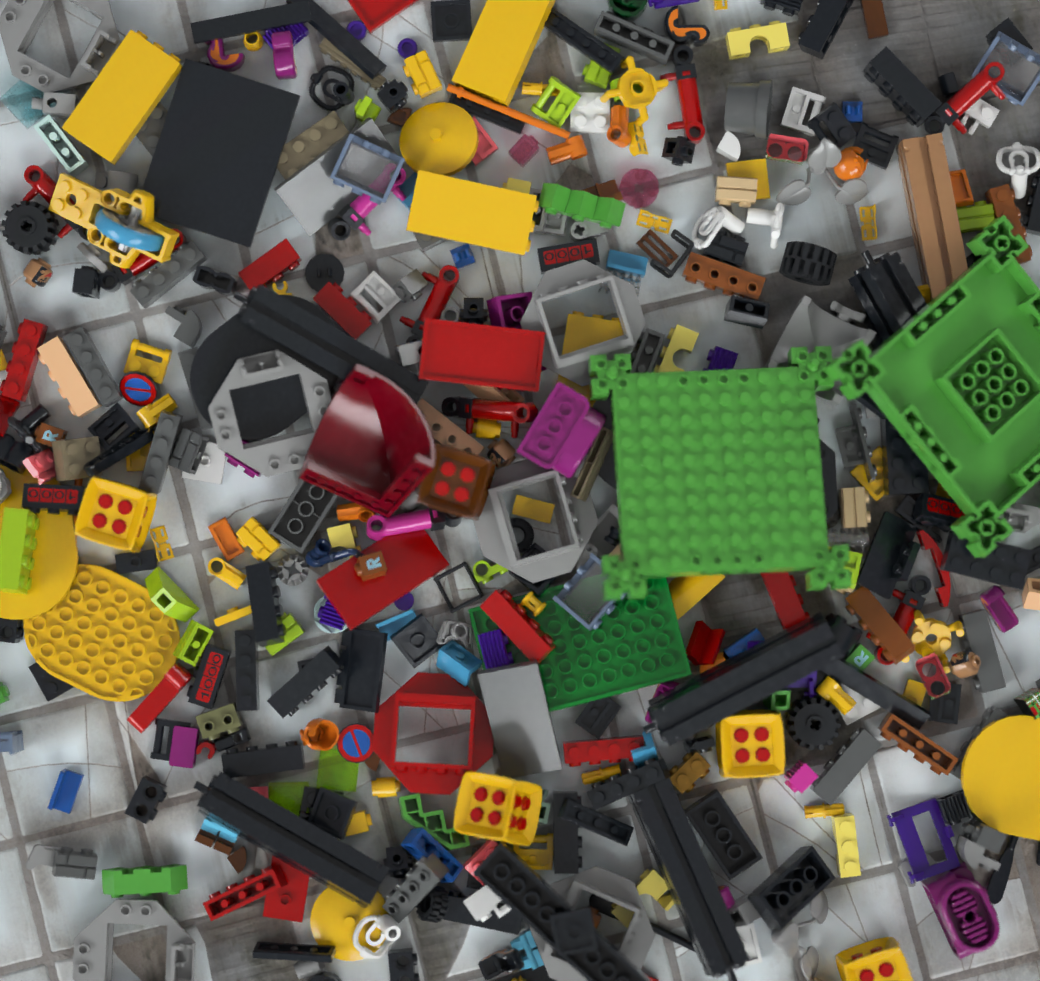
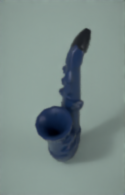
[305,538,364,568]

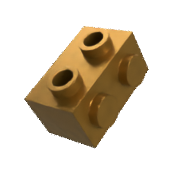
[669,750,710,794]

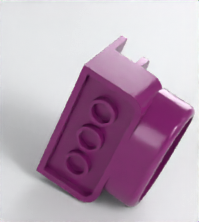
[516,381,606,478]
[921,862,1000,960]

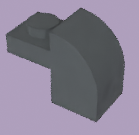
[165,305,202,348]

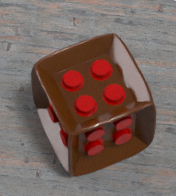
[417,443,497,521]

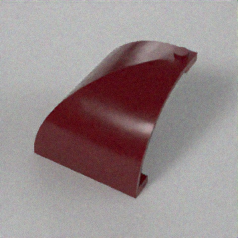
[299,364,435,518]

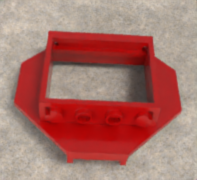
[373,672,494,795]

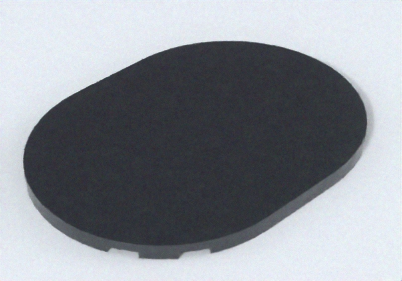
[190,295,338,440]

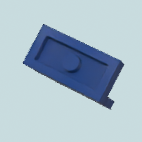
[47,769,84,814]

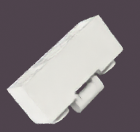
[462,885,512,922]

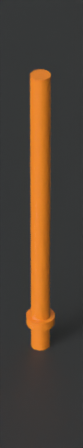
[446,83,571,139]

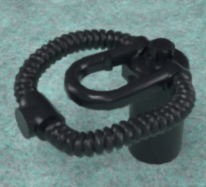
[309,65,355,111]
[7,404,51,453]

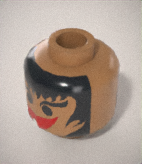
[23,258,53,288]
[487,439,516,468]
[949,650,981,678]

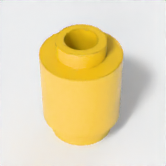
[472,419,501,440]
[371,776,401,798]

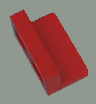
[686,621,725,665]

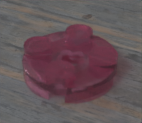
[619,168,659,209]

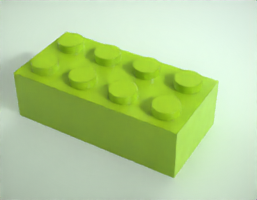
[0,507,40,594]

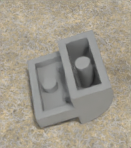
[95,171,138,210]
[529,188,568,236]
[956,835,1001,872]

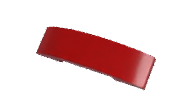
[916,530,951,607]

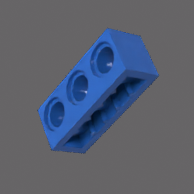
[400,828,464,883]

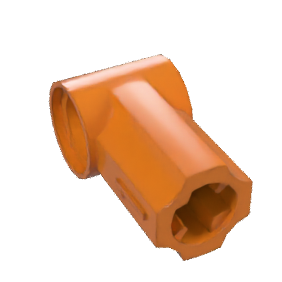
[607,105,631,148]
[546,135,588,165]
[336,503,376,523]

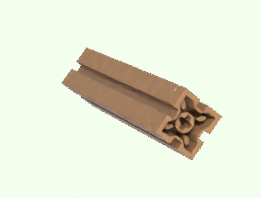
[896,132,968,302]

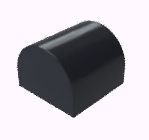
[938,72,959,97]

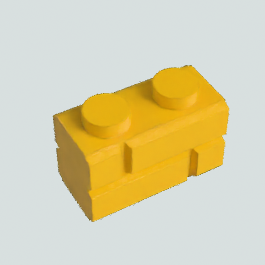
[402,50,442,99]
[235,516,282,561]

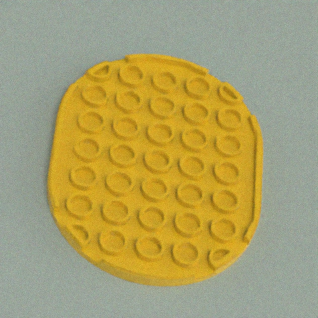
[0,465,79,620]
[23,564,180,702]
[961,715,1040,841]

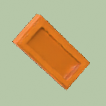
[949,169,974,207]
[208,517,245,561]

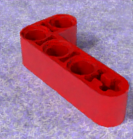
[127,663,193,734]

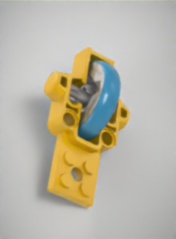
[48,173,180,269]

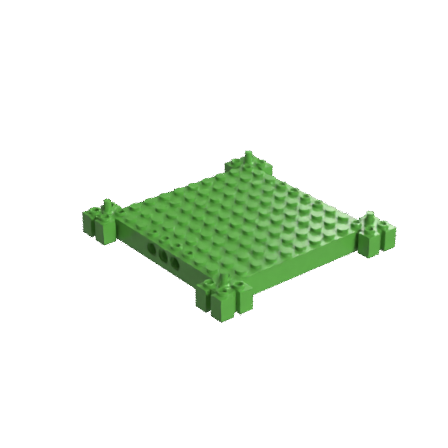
[823,215,1040,558]
[588,346,852,600]

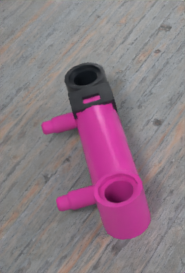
[328,163,406,241]
[366,506,462,541]

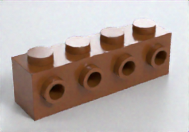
[985,184,1032,265]
[682,252,766,301]
[845,586,915,664]
[877,712,959,776]

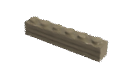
[319,38,387,91]
[570,427,613,502]

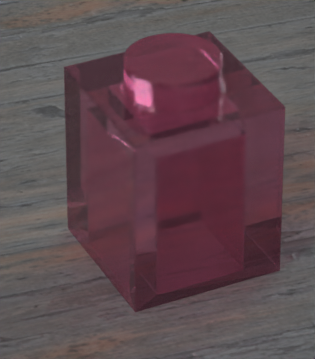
[508,134,539,167]

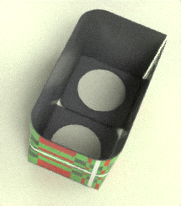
[1014,688,1040,719]

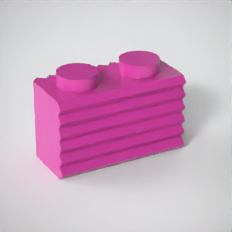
[784,760,819,794]

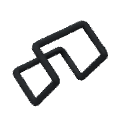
[650,229,694,278]
[433,562,484,613]

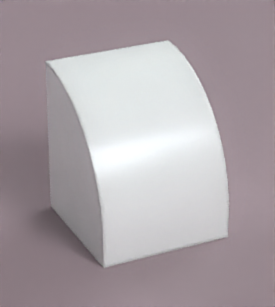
[716,131,741,162]

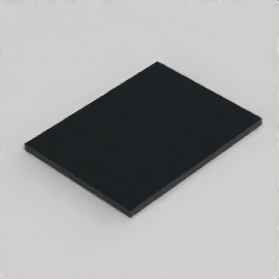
[142,59,300,248]

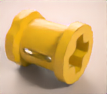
[520,591,547,617]

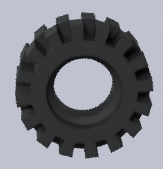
[510,518,534,553]
[416,886,449,923]

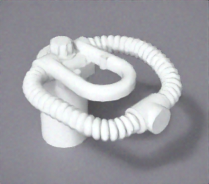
[996,142,1040,199]
[746,202,784,249]
[692,206,745,250]
[352,914,401,959]

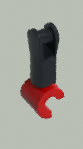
[196,727,251,759]

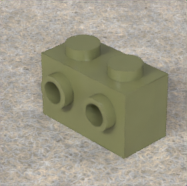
[195,702,243,741]

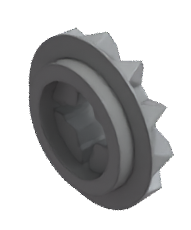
[277,554,309,586]

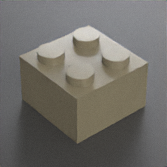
[52,436,103,481]

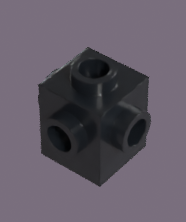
[377,79,409,113]
[662,136,696,166]
[460,298,488,325]
[383,846,413,878]

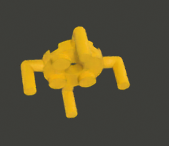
[600,55,669,126]
[902,610,964,674]

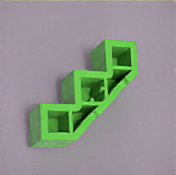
[539,183,626,229]
[398,793,470,851]
[102,864,188,898]

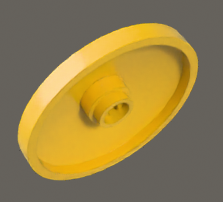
[399,102,479,177]
[310,887,390,961]

